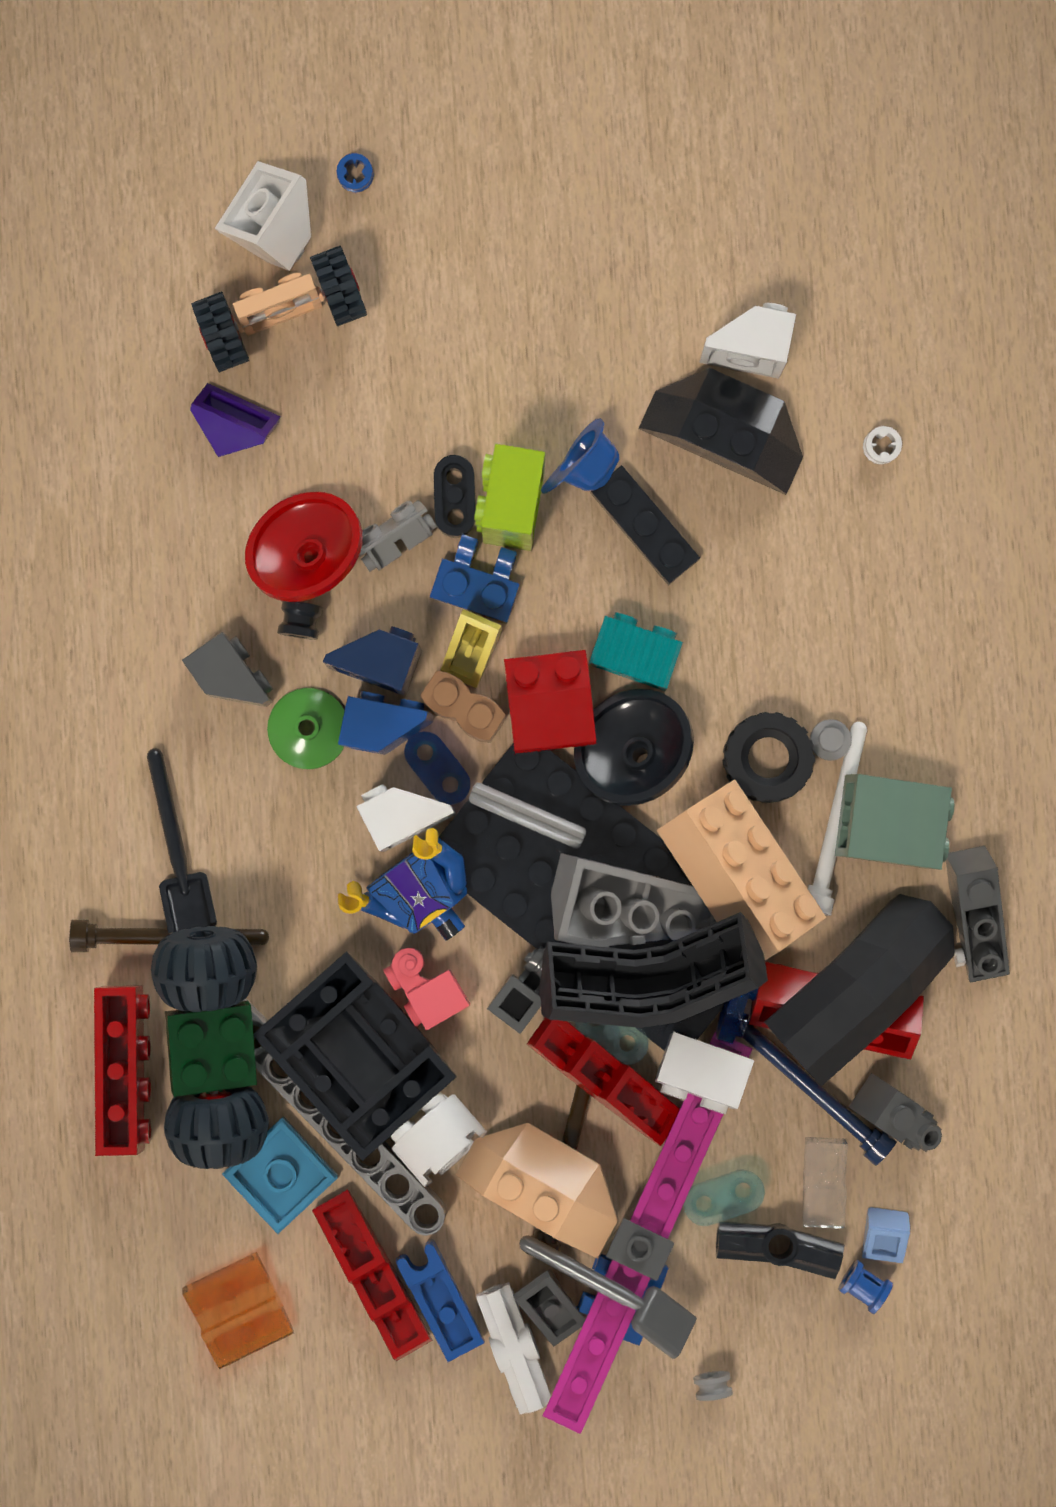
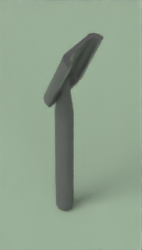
[519,1235,697,1359]

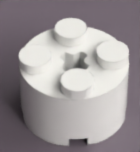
[391,1092,487,1187]

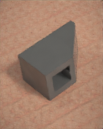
[182,632,273,707]

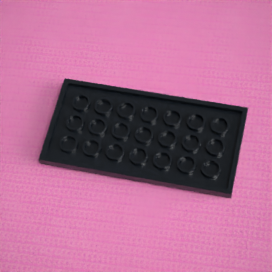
[439,743,728,1051]

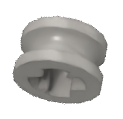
[693,1371,733,1401]

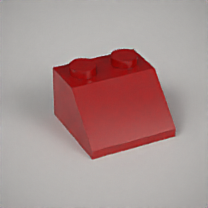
[504,650,596,754]

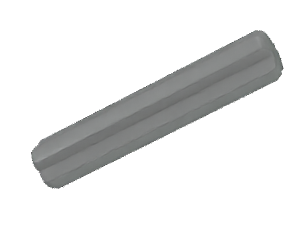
[469,783,586,848]

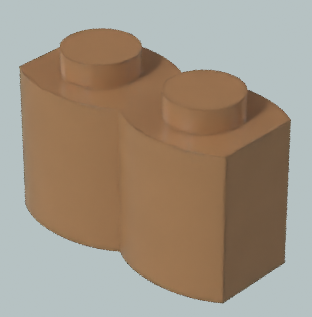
[420,671,506,743]

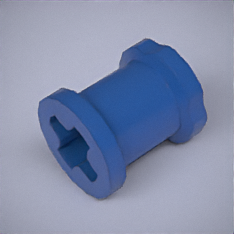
[838,1260,893,1314]

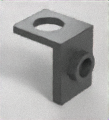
[606,1218,674,1281]

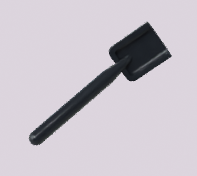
[147,748,217,934]

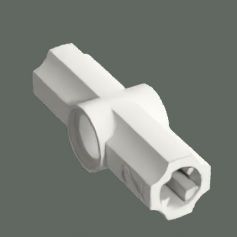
[476,1282,551,1414]

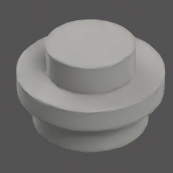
[810,719,851,761]

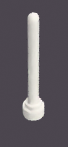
[808,722,867,916]

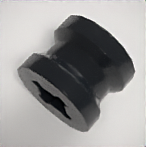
[277,601,323,640]

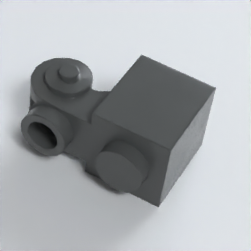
[487,945,545,1034]
[849,1073,942,1152]

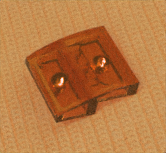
[182,1252,294,1369]

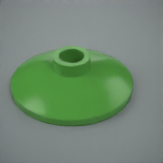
[267,688,345,769]

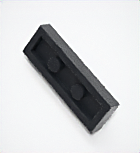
[590,465,700,586]

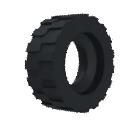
[722,712,815,803]

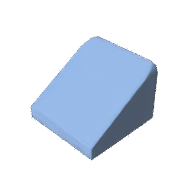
[862,1207,910,1263]

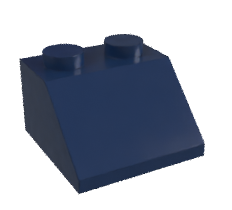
[323,626,422,697]

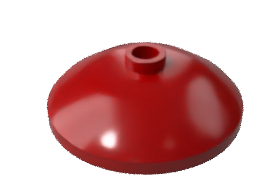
[245,492,363,602]

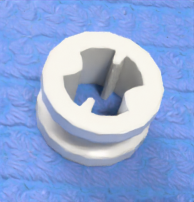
[863,426,902,464]

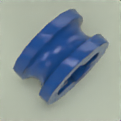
[336,153,374,193]

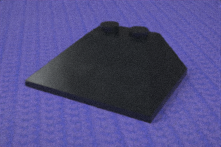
[253,951,457,1161]

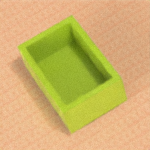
[475,444,545,551]

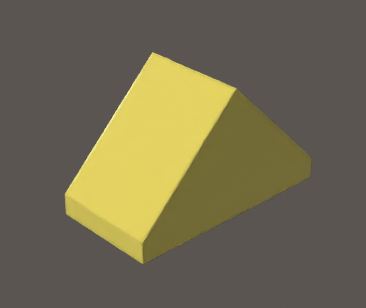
[440,609,502,688]

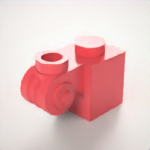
[383,947,470,1031]

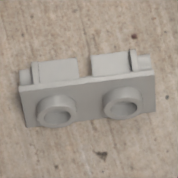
[359,500,437,572]

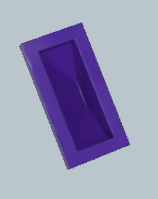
[190,383,281,457]

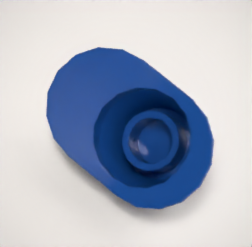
[541,418,619,494]

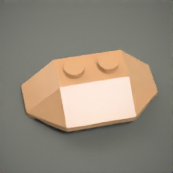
[456,1123,619,1258]

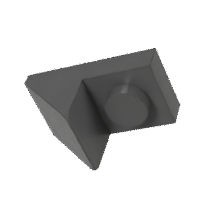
[513,1268,585,1347]

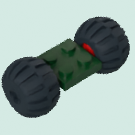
[151,926,269,1169]

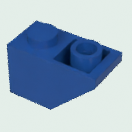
[338,691,434,755]

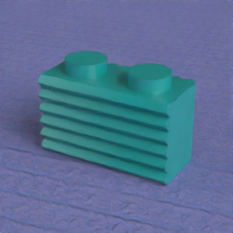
[589,612,683,691]

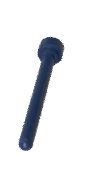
[735,1019,897,1166]

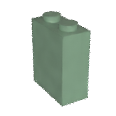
[835,774,955,870]

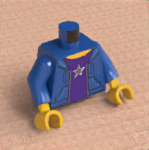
[338,828,467,941]

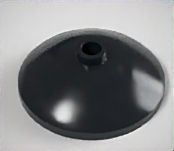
[574,689,694,806]

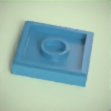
[222,1116,339,1234]

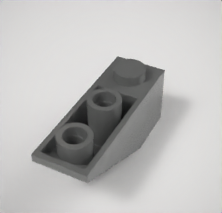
[946,846,1010,983]

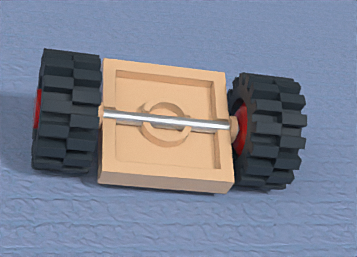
[191,245,367,373]

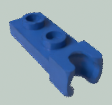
[396,1239,485,1362]

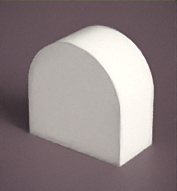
[954,948,966,967]

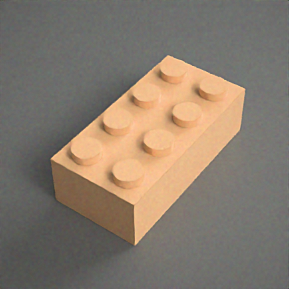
[657,779,827,960]

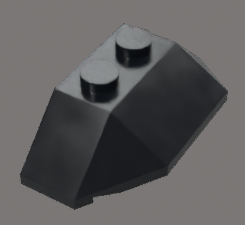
[638,368,803,495]

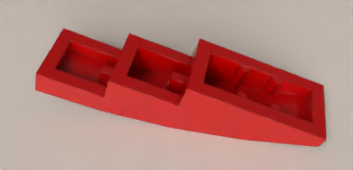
[526,1017,680,1146]
[312,1189,433,1361]

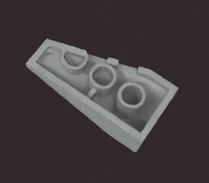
[551,853,716,948]

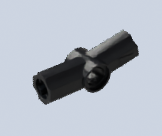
[716,1221,845,1279]

